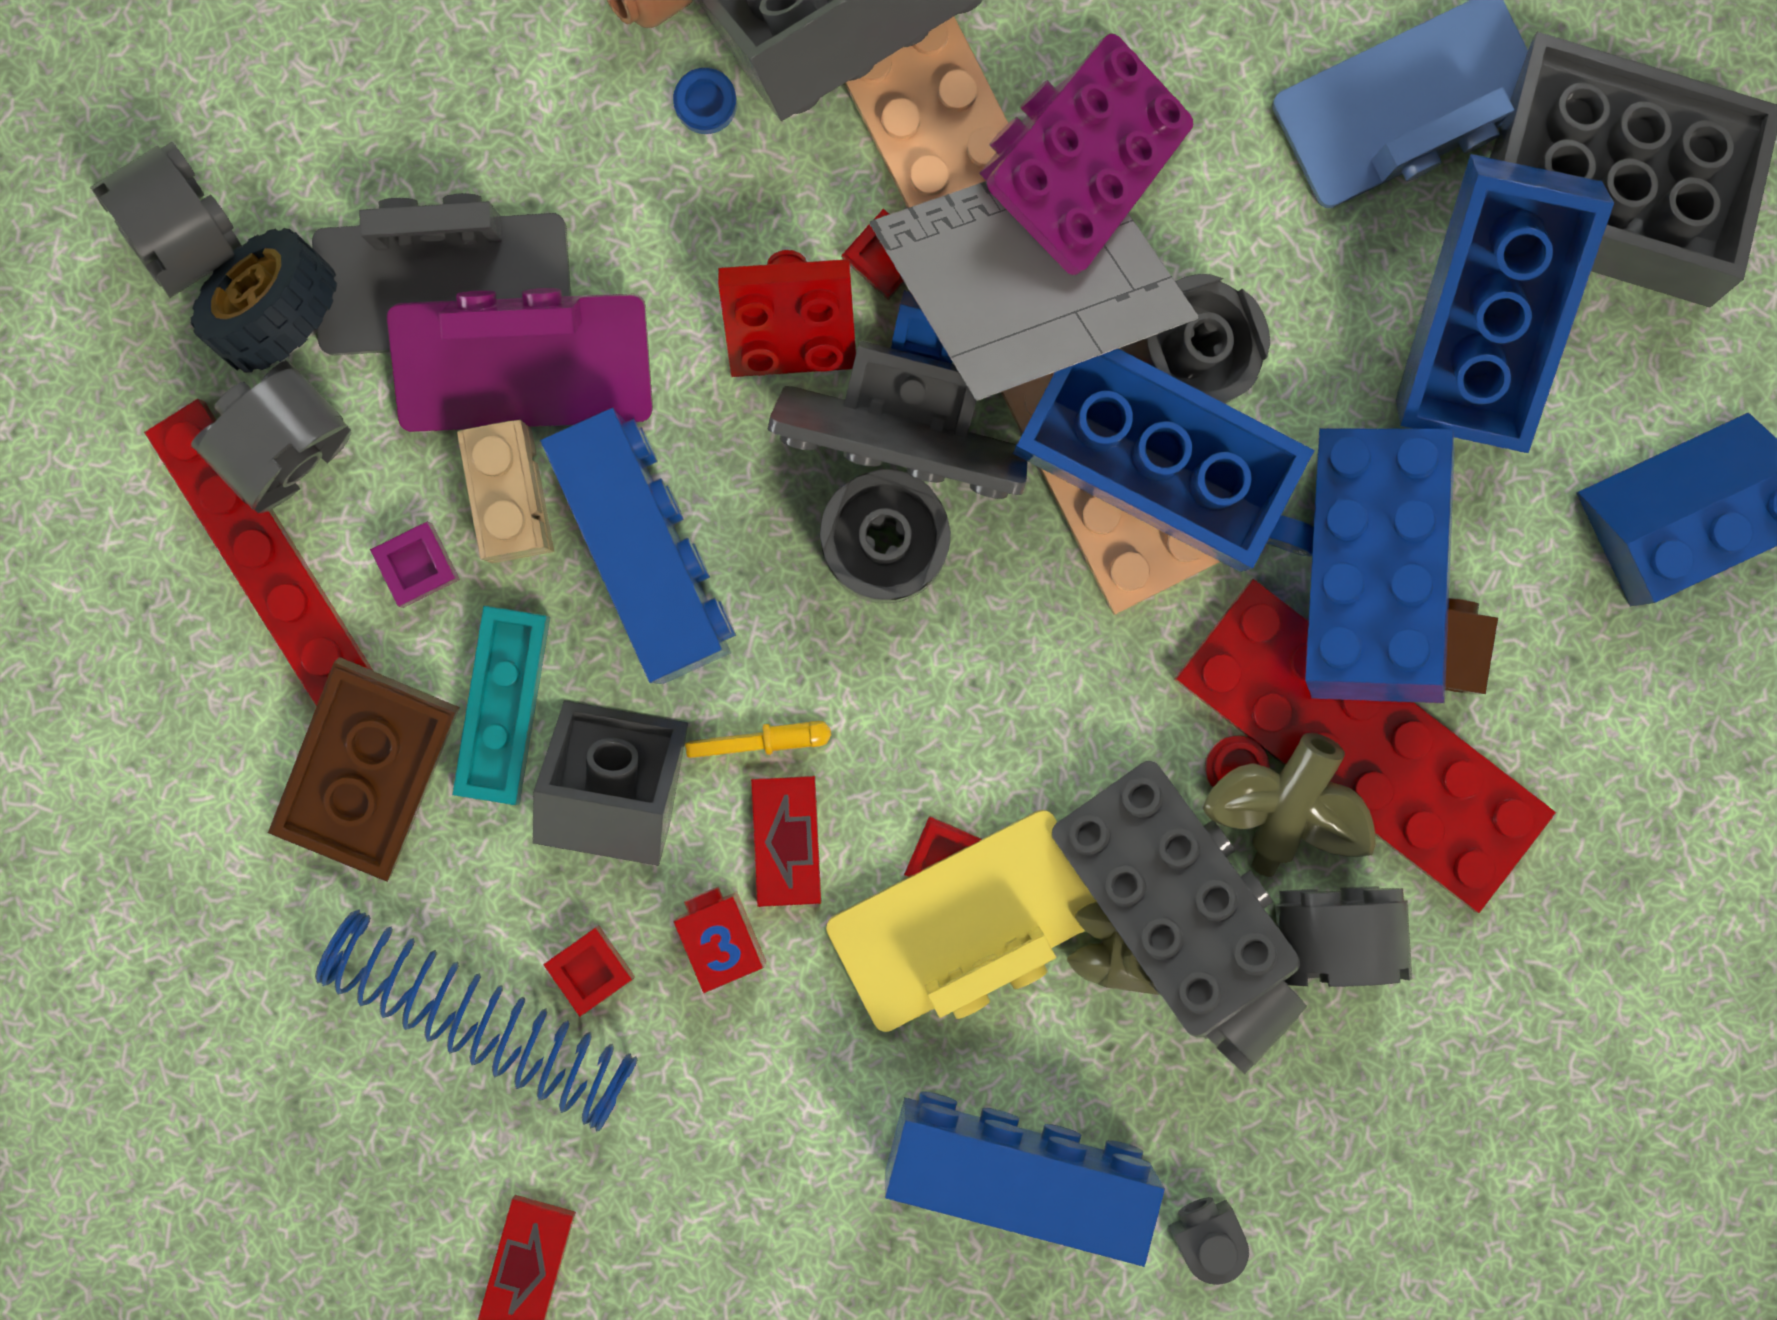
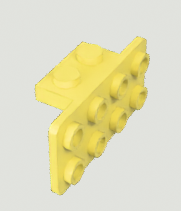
[826,810,1097,1032]

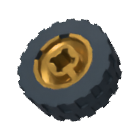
[190,228,337,373]

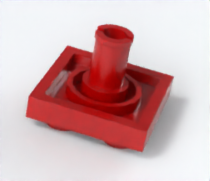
[718,250,856,377]

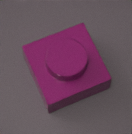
[370,521,460,608]

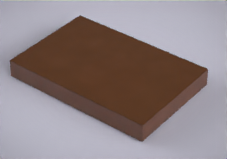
[268,657,460,882]

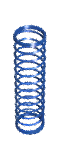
[315,909,638,1132]

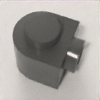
[1168,1197,1249,1285]

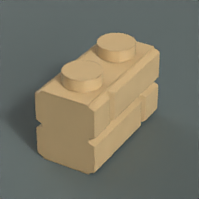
[457,420,554,563]

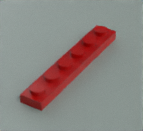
[144,399,374,707]

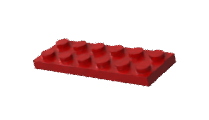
[1174,579,1557,913]

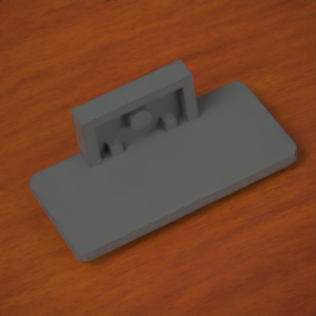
[312,193,571,356]
[767,340,1028,499]
[1052,761,1300,1037]

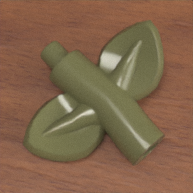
[1203,733,1376,877]

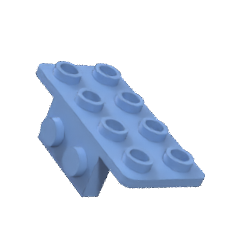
[1272,0,1528,208]

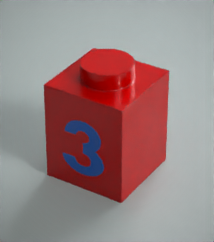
[673,887,767,994]

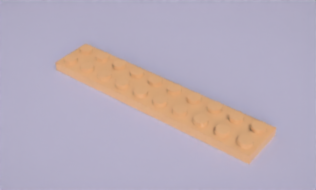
[845,17,1220,615]

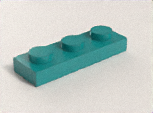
[452,606,550,805]

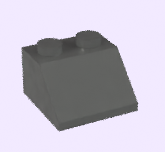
[533,700,688,866]

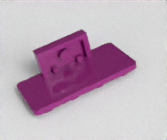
[979,33,1193,275]
[387,288,653,432]

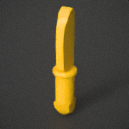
[685,721,831,758]

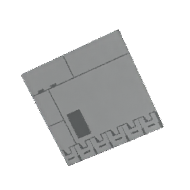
[870,181,1198,400]

